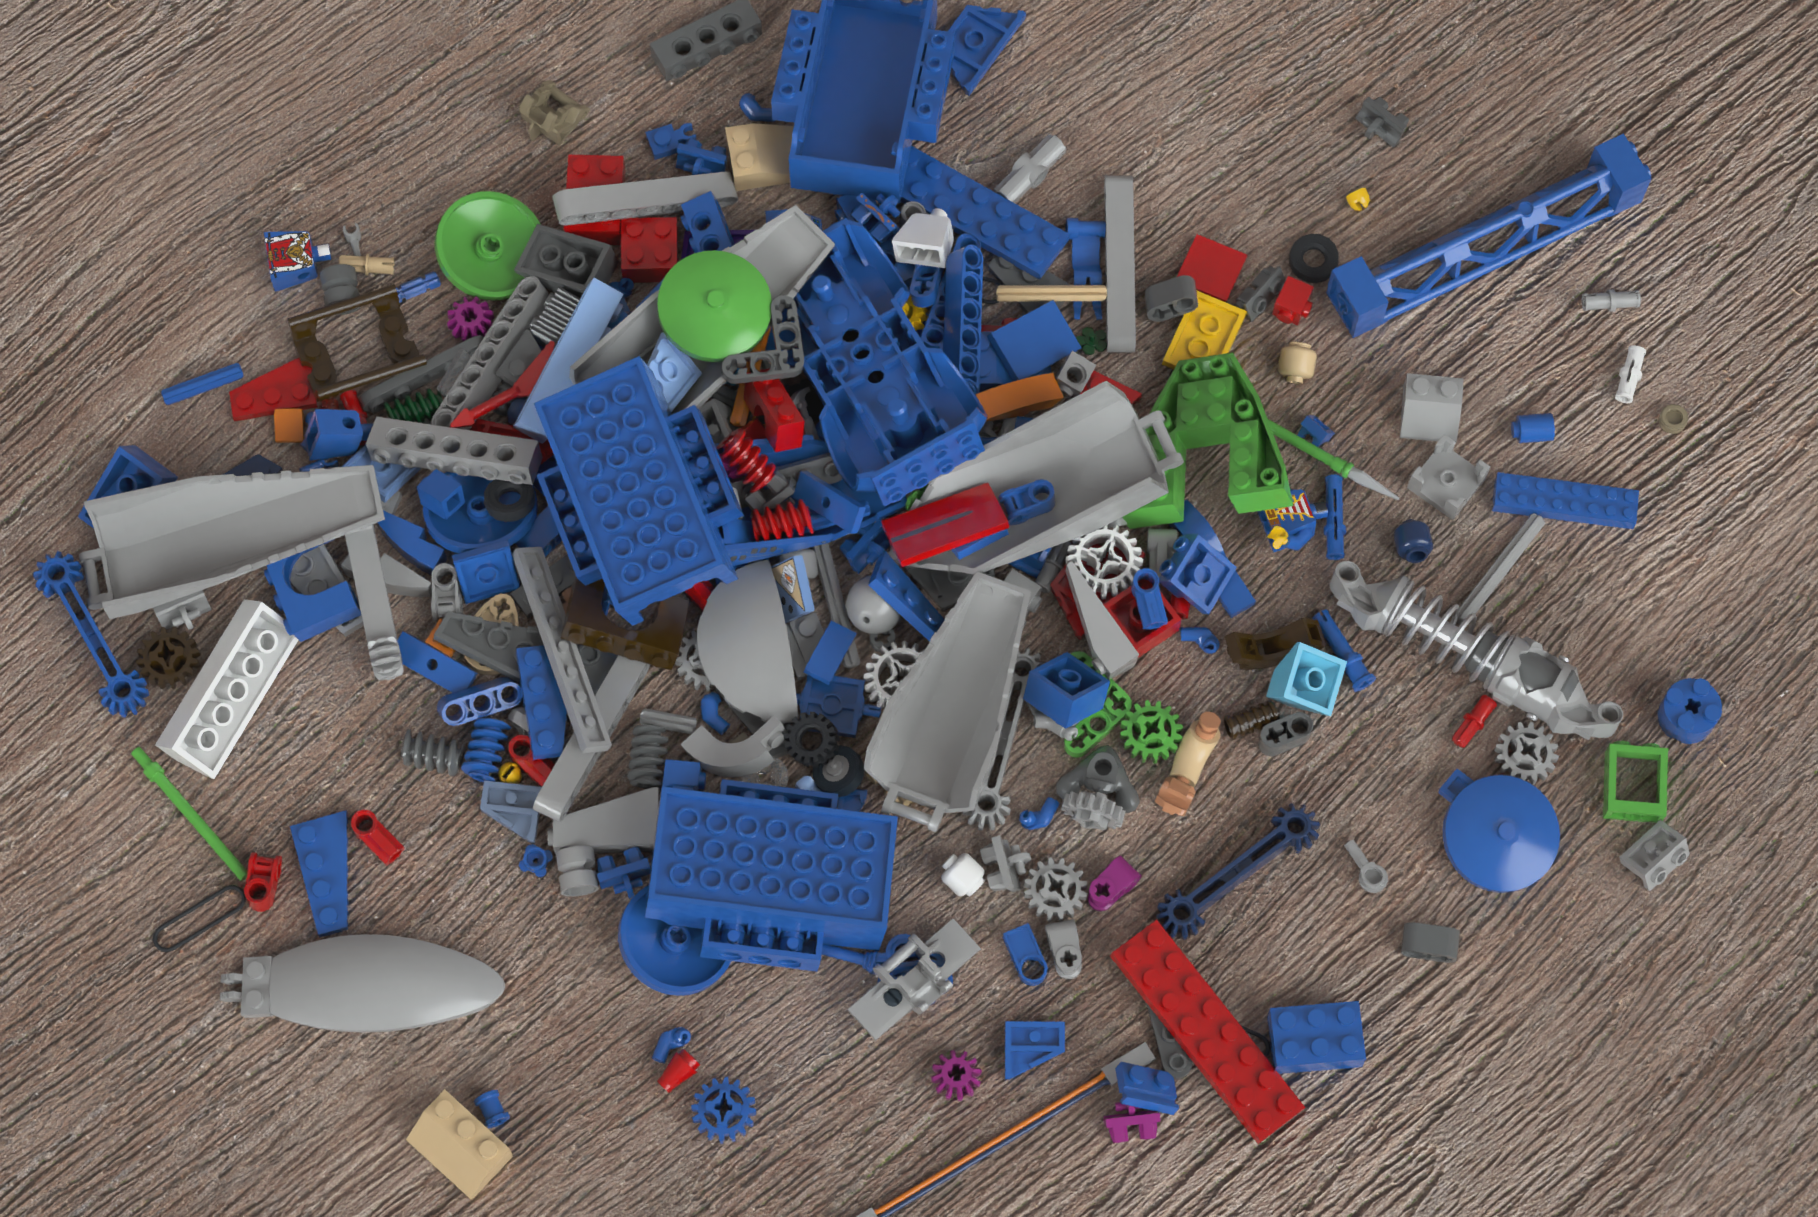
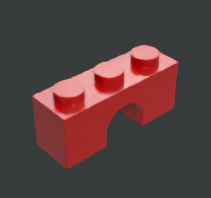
[743,368,805,452]

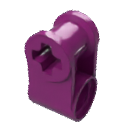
[1088,855,1142,912]

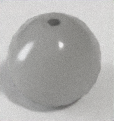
[845,576,902,634]

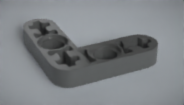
[721,295,804,384]

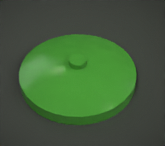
[435,191,541,300]
[657,250,772,362]

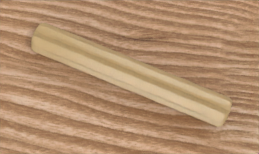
[996,285,1107,302]

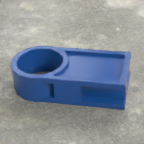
[1002,923,1048,986]

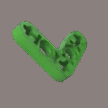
[1064,651,1132,758]

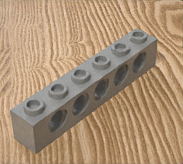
[366,416,543,485]

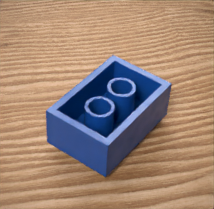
[1267,1001,1366,1074]

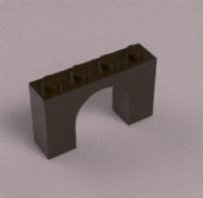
[560,577,689,670]

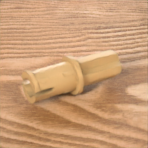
[338,254,395,276]

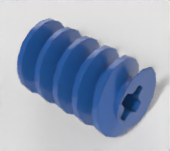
[461,718,511,782]

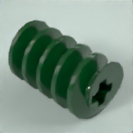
[384,385,443,424]

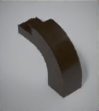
[1224,618,1326,670]

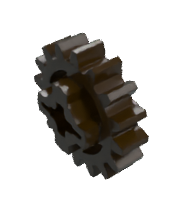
[136,627,201,690]

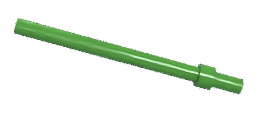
[131,747,247,881]

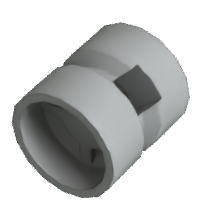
[556,846,599,897]

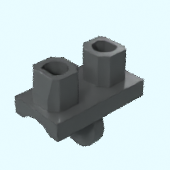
[1355,97,1409,148]
[744,470,797,518]

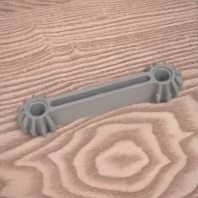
[345,524,404,681]
[962,648,1045,831]

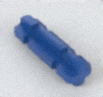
[396,271,441,303]

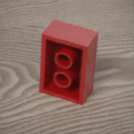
[564,154,626,245]

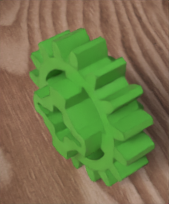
[1120,700,1183,764]

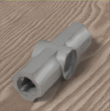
[994,134,1066,203]

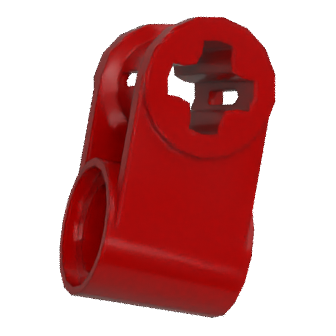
[244,852,282,912]

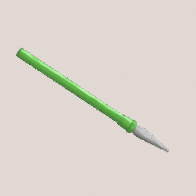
[1268,419,1399,500]

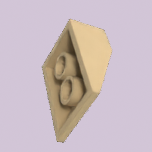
[725,123,794,191]

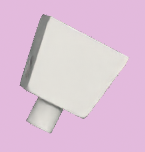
[892,208,954,268]

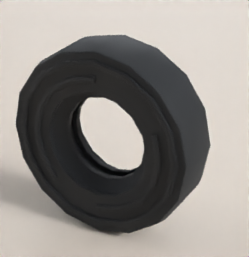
[1289,234,1339,283]
[484,479,535,522]

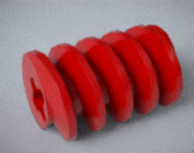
[716,428,776,493]
[752,499,814,542]

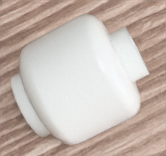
[941,853,985,897]

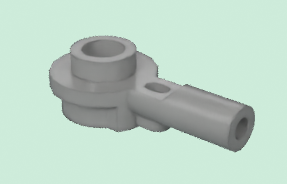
[1344,839,1388,893]

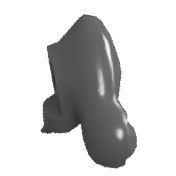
[1056,745,1140,813]

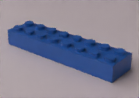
[1492,472,1639,529]

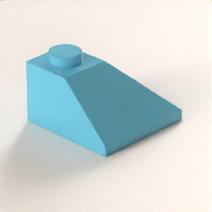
[1266,642,1347,716]

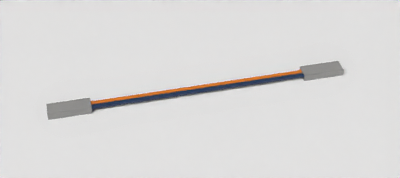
[856,1042,1156,1217]

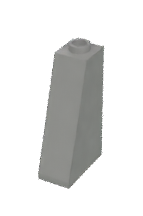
[548,787,660,855]

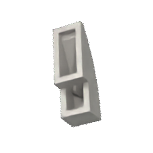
[341,553,432,597]

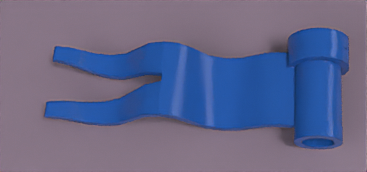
[1065,218,1106,320]

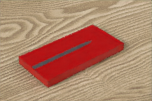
[881,482,1009,567]

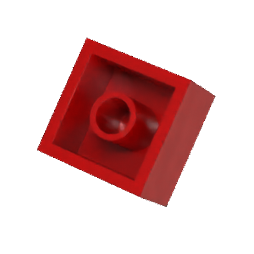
[621,217,679,283]
[1103,580,1182,658]

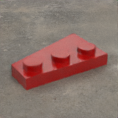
[229,357,318,422]

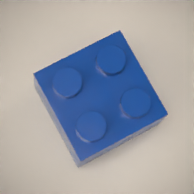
[1023,652,1110,729]

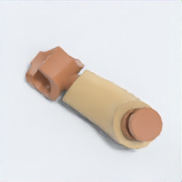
[1154,712,1221,816]

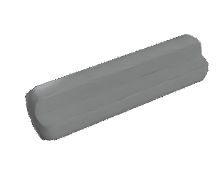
[640,708,697,734]

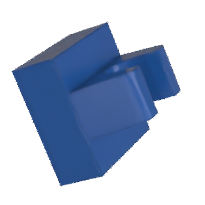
[1297,415,1335,447]

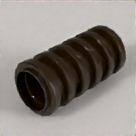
[1224,700,1280,740]

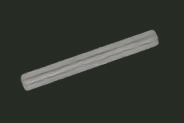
[1456,513,1545,625]

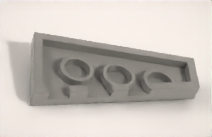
[291,544,364,637]

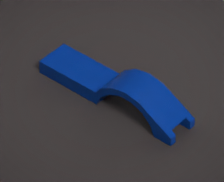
[1169,499,1256,618]

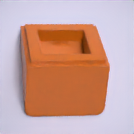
[274,409,305,443]

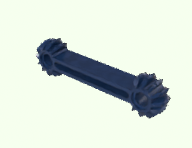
[1156,803,1320,940]

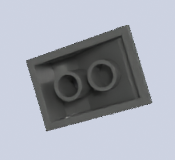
[514,224,619,298]

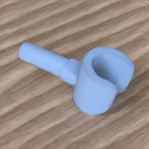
[795,776,822,792]

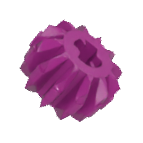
[447,296,494,342]
[931,1050,982,1101]

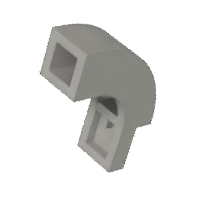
[680,716,788,777]

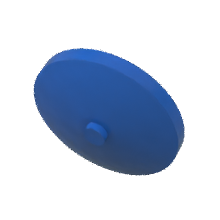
[423,472,538,554]
[1443,775,1560,893]
[618,885,731,996]

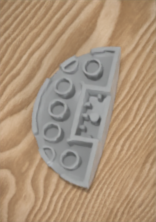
[697,560,798,724]

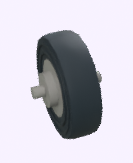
[813,745,865,797]

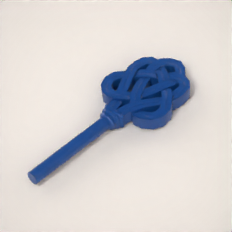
[822,934,953,1005]

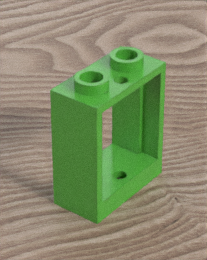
[1603,741,1668,823]

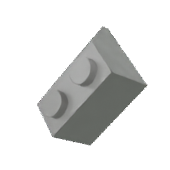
[1400,373,1463,443]

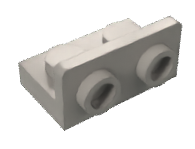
[1619,819,1690,891]

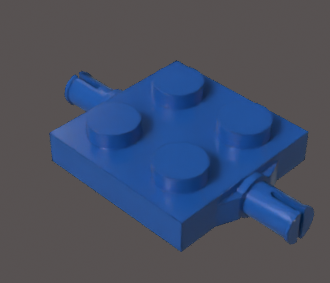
[796,675,881,738]

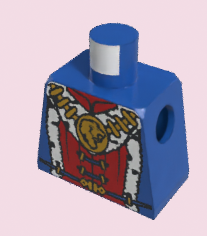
[264,231,332,291]

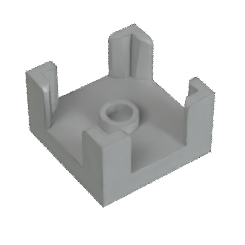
[1407,434,1490,520]

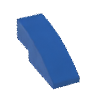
[376,510,447,575]

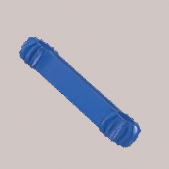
[33,550,150,718]

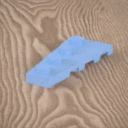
[647,332,702,412]

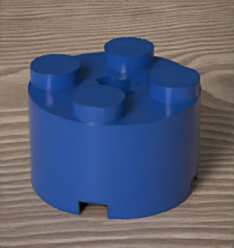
[1657,678,1722,744]

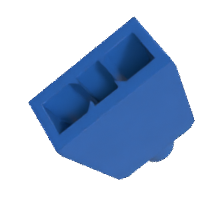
[305,409,373,461]

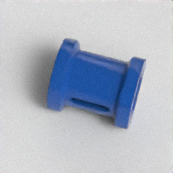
[474,1090,510,1129]

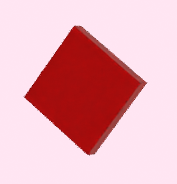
[1177,234,1248,303]

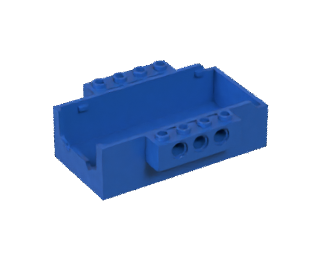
[771,0,955,204]
[534,356,744,626]
[645,779,898,972]

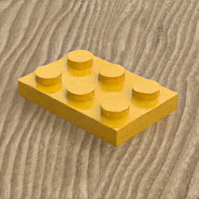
[1162,290,1247,369]

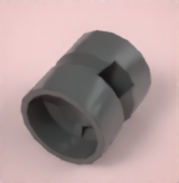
[320,264,360,315]

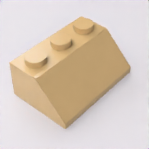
[406,1089,513,1200]

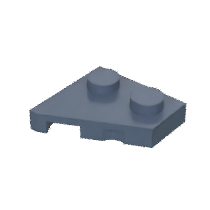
[480,781,542,844]

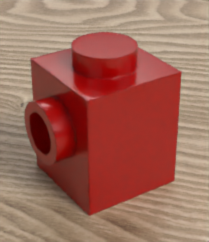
[1272,276,1314,325]

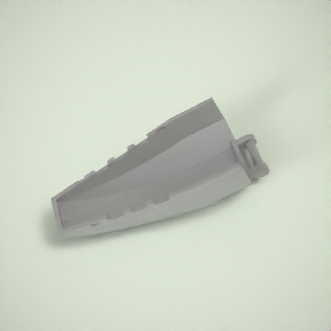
[864,572,1031,832]

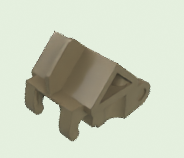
[519,80,590,146]

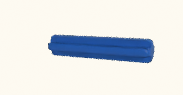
[161,363,244,405]

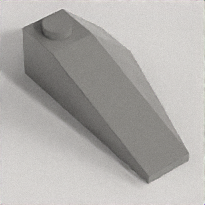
[1065,561,1139,679]

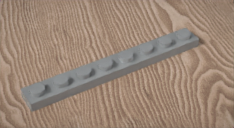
[512,547,612,753]

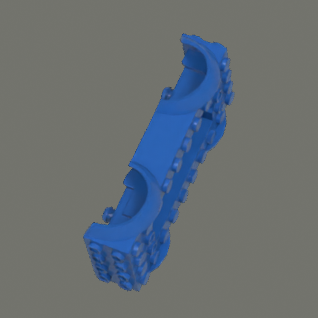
[766,218,988,506]

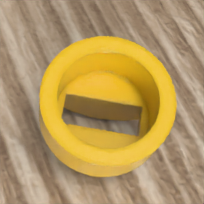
[1345,188,1370,211]
[498,762,522,784]

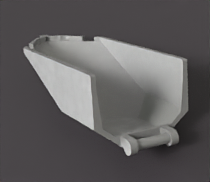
[888,381,1184,575]

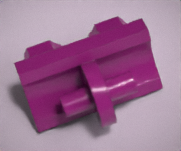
[1103,1102,1160,1143]

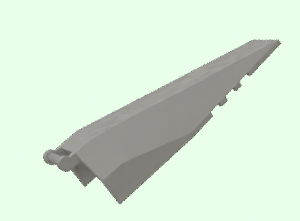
[569,205,835,414]
[79,465,385,619]

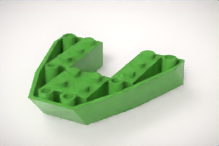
[1122,352,1294,529]

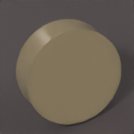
[1658,404,1688,434]

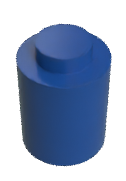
[1511,413,1555,443]

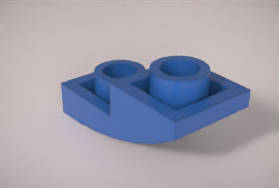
[803,620,857,685]

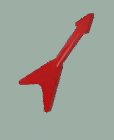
[450,341,555,428]

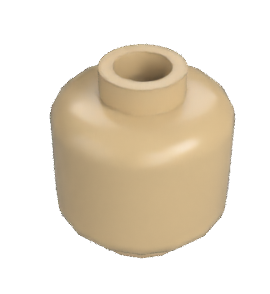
[1278,342,1317,384]

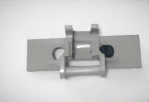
[848,919,981,1041]

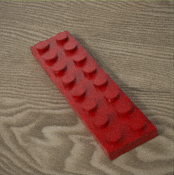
[1110,920,1306,1144]

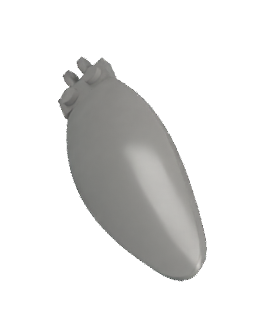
[220,934,505,1033]

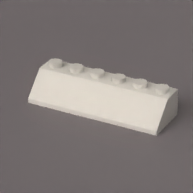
[155,599,298,779]

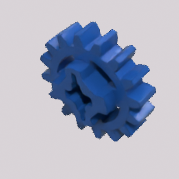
[691,1077,757,1144]

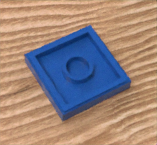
[452,540,520,604]

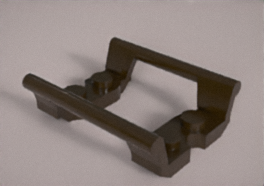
[287,284,427,402]

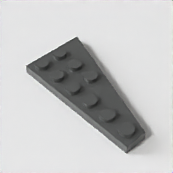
[433,612,618,696]

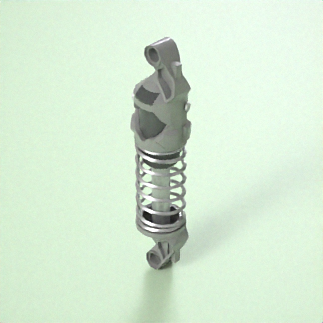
[1329,561,1623,740]

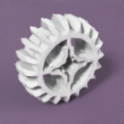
[1065,525,1143,600]
[864,641,925,710]

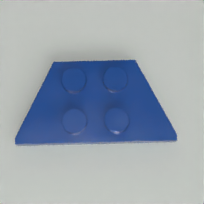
[948,5,1026,96]

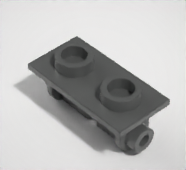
[1234,266,1286,322]

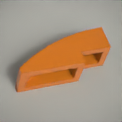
[976,373,1064,422]

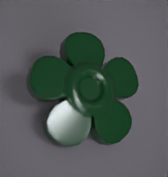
[1076,327,1107,355]

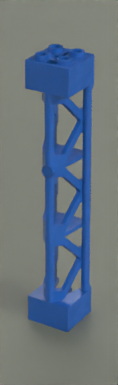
[1326,133,1652,338]

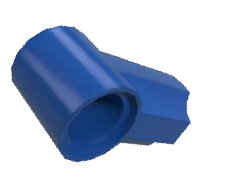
[1131,568,1168,630]

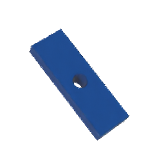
[793,471,866,534]
[398,631,478,693]

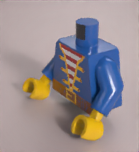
[1257,489,1328,553]

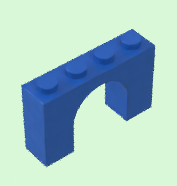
[264,539,361,642]

